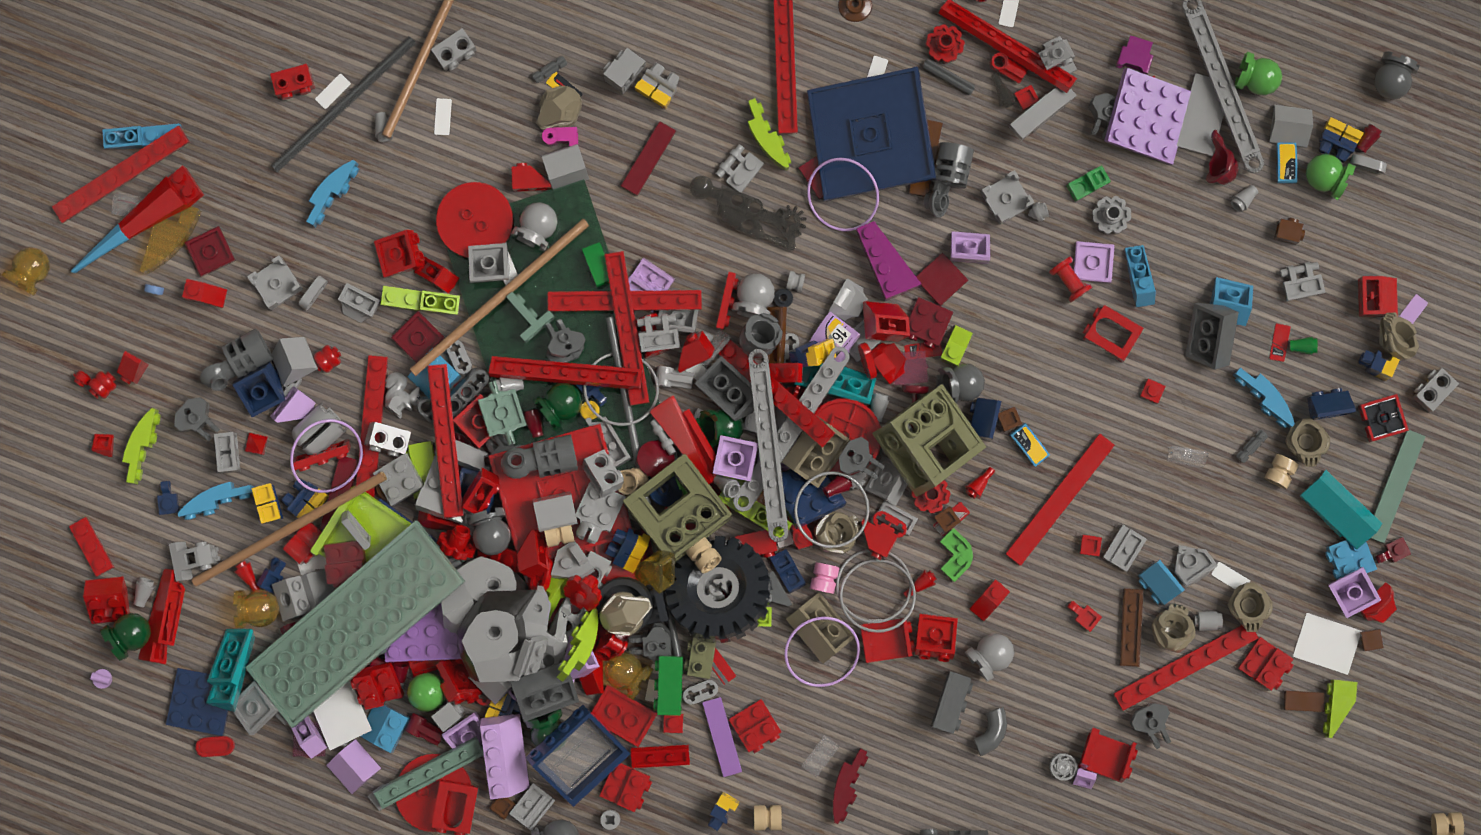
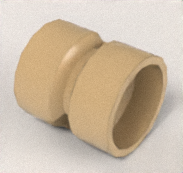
[1264,454,1299,489]
[618,468,649,495]
[544,525,575,548]
[686,537,722,573]
[754,805,782,831]
[1431,812,1464,835]

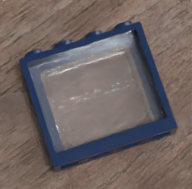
[526,705,630,807]

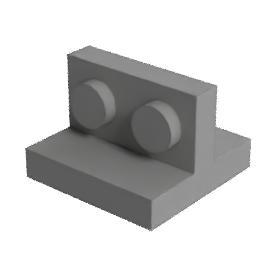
[865,457,908,506]

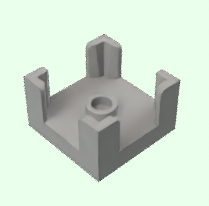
[980,170,1035,225]
[247,255,303,310]

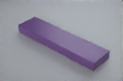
[702,697,742,777]

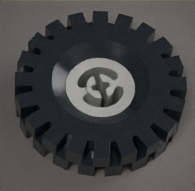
[665,536,773,643]

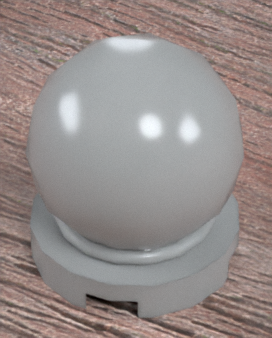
[511,202,557,251]
[732,273,774,318]
[965,633,1015,682]

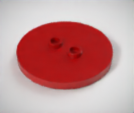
[436,182,513,258]
[814,398,881,475]
[396,754,472,832]

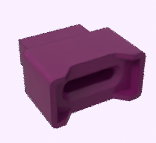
[1116,35,1153,75]

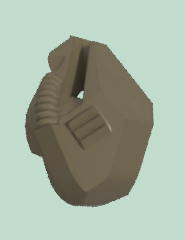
[536,86,582,131]
[1379,312,1419,360]
[1285,418,1330,467]
[813,511,862,555]
[1228,582,1273,632]
[600,592,652,636]
[1151,603,1196,653]

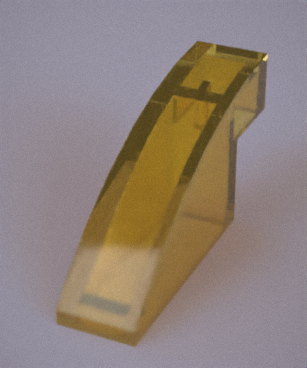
[140,207,202,274]
[635,550,675,594]

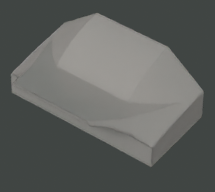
[828,279,868,321]
[338,283,381,323]

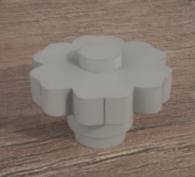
[1092,196,1131,235]

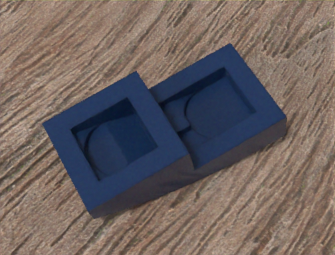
[770,549,807,594]

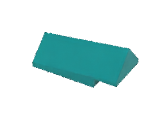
[793,363,876,406]
[1300,470,1383,550]
[206,629,255,712]

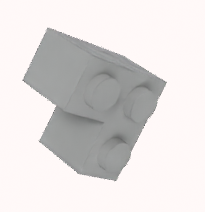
[603,48,646,95]

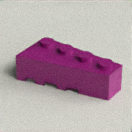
[856,221,921,301]

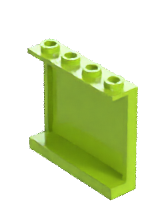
[310,486,411,562]

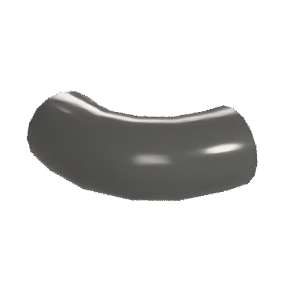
[974,707,1007,756]

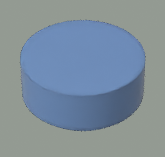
[144,284,164,295]

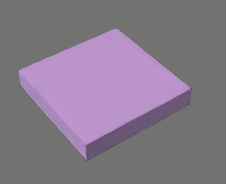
[1073,241,1114,283]

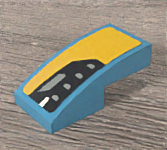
[1276,143,1297,183]
[1010,423,1050,467]

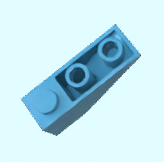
[1125,245,1156,307]

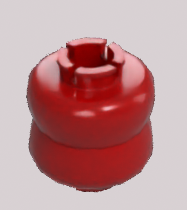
[313,345,342,373]
[88,371,117,399]

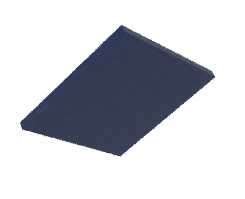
[807,67,936,202]

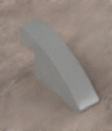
[1009,87,1077,141]

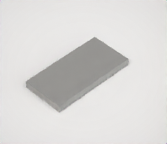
[1177,73,1224,157]

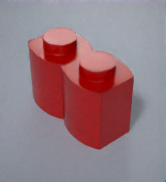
[787,517,813,550]
[283,522,322,565]

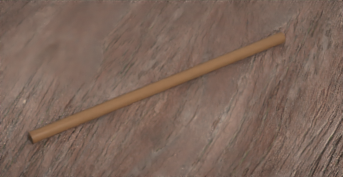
[382,0,454,139]
[409,219,589,376]
[192,472,387,587]

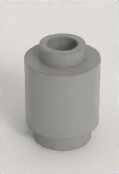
[1194,611,1223,631]

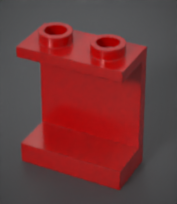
[860,618,915,663]
[1078,728,1138,783]

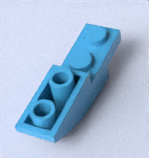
[102,124,181,149]
[306,160,359,228]
[1233,368,1295,428]
[178,482,254,520]

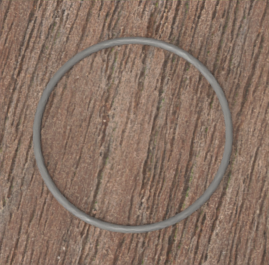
[583,352,659,426]
[794,472,869,548]
[836,549,912,623]
[840,559,916,633]

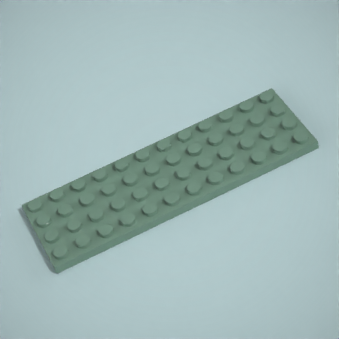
[245,521,466,728]

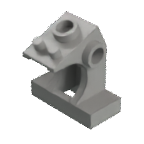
[1038,36,1077,74]
[169,542,221,582]

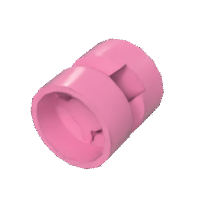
[810,562,839,594]

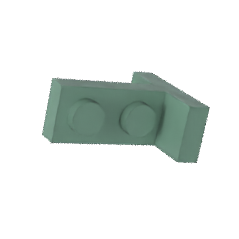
[506,292,555,343]

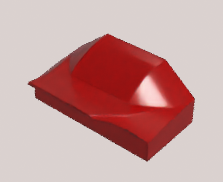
[871,342,906,385]
[1360,582,1397,623]

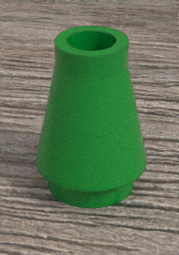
[1290,336,1318,355]

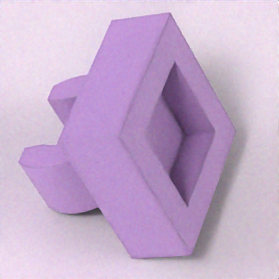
[1073,768,1097,789]

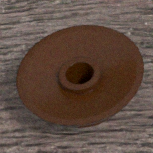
[838,0,872,22]

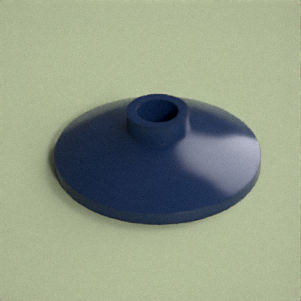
[649,476,682,507]

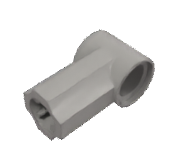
[654,366,694,389]

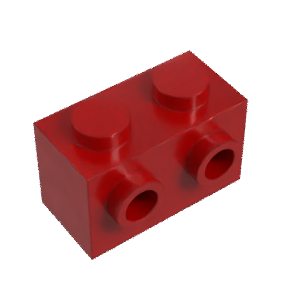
[270,64,315,100]
[462,468,500,514]

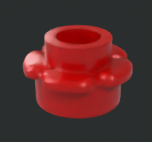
[73,370,92,387]

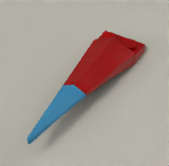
[71,165,204,273]

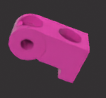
[542,127,578,147]

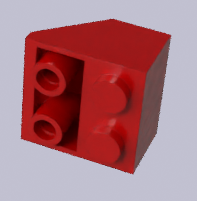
[1358,276,1398,317]
[863,301,910,342]
[83,576,130,624]

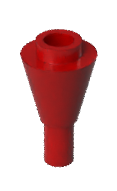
[965,467,995,499]
[234,561,261,595]
[903,569,937,598]

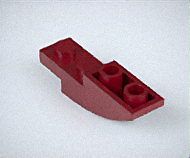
[833,748,869,824]

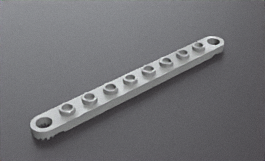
[1182,0,1264,174]
[734,347,849,512]
[749,349,789,542]

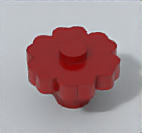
[926,24,965,64]
[911,480,951,513]
[437,525,476,560]
[563,575,602,611]

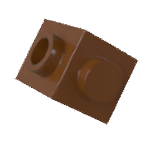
[1274,218,1305,245]

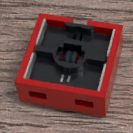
[1358,394,1409,443]

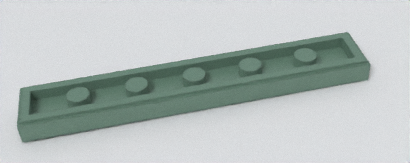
[1371,430,1426,543]
[373,736,484,809]

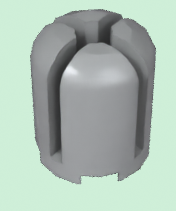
[292,402,348,455]

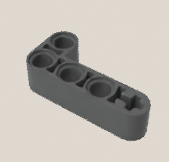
[416,367,489,426]

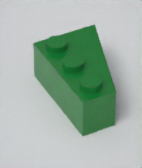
[654,655,683,716]

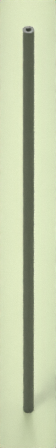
[605,317,682,656]

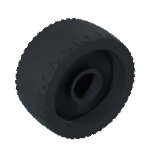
[596,577,653,635]

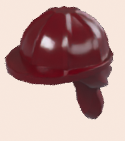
[1206,130,1238,185]

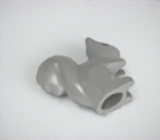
[385,372,420,419]

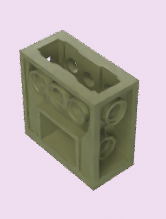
[872,384,986,497]
[623,453,732,566]

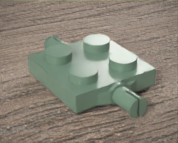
[477,380,526,445]

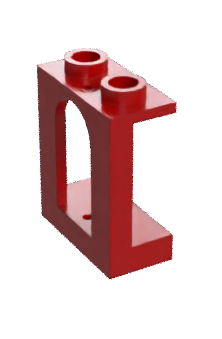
[1082,305,1144,363]
[431,780,479,835]

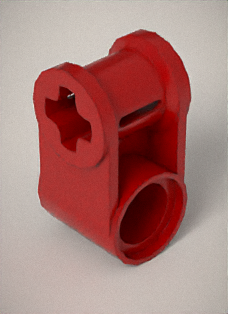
[594,633,628,661]

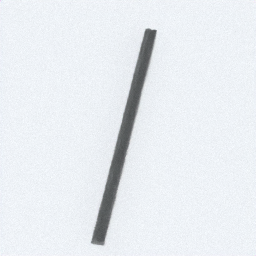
[271,36,416,172]

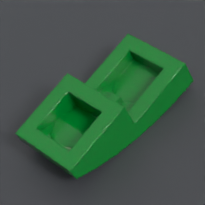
[1066,165,1111,202]
[582,242,609,287]

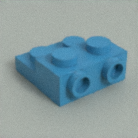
[1325,540,1377,580]

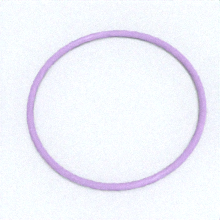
[807,158,879,231]
[290,419,363,493]
[784,617,860,687]

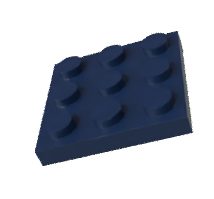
[782,469,847,529]
[166,668,229,736]

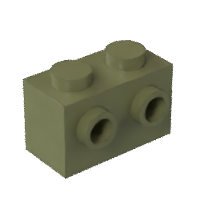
[684,637,716,679]

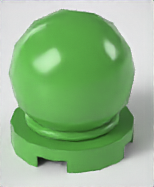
[1234,52,1283,96]
[1306,154,1356,200]
[407,673,446,712]

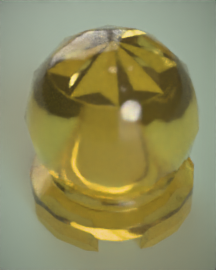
[2,247,50,296]
[233,589,280,629]
[604,653,654,700]

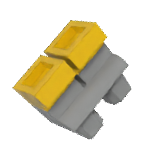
[635,63,680,109]

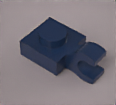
[575,384,607,407]
[157,481,180,515]
[257,557,286,594]

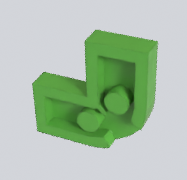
[940,528,973,582]

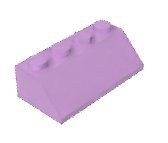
[480,714,530,799]

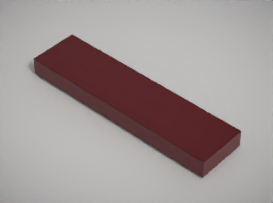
[621,121,676,196]
[320,457,358,530]

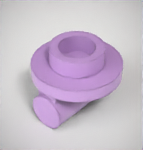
[90,669,112,689]

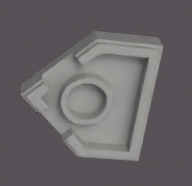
[551,540,595,579]
[1174,545,1218,588]

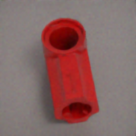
[989,53,1028,84]

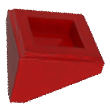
[245,433,268,455]
[91,434,114,457]

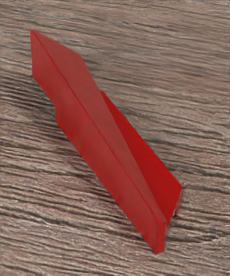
[650,395,718,484]
[138,569,185,664]

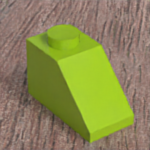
[940,325,973,367]

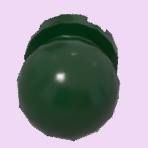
[533,383,582,431]
[695,408,744,448]
[100,613,151,661]
[525,709,568,752]

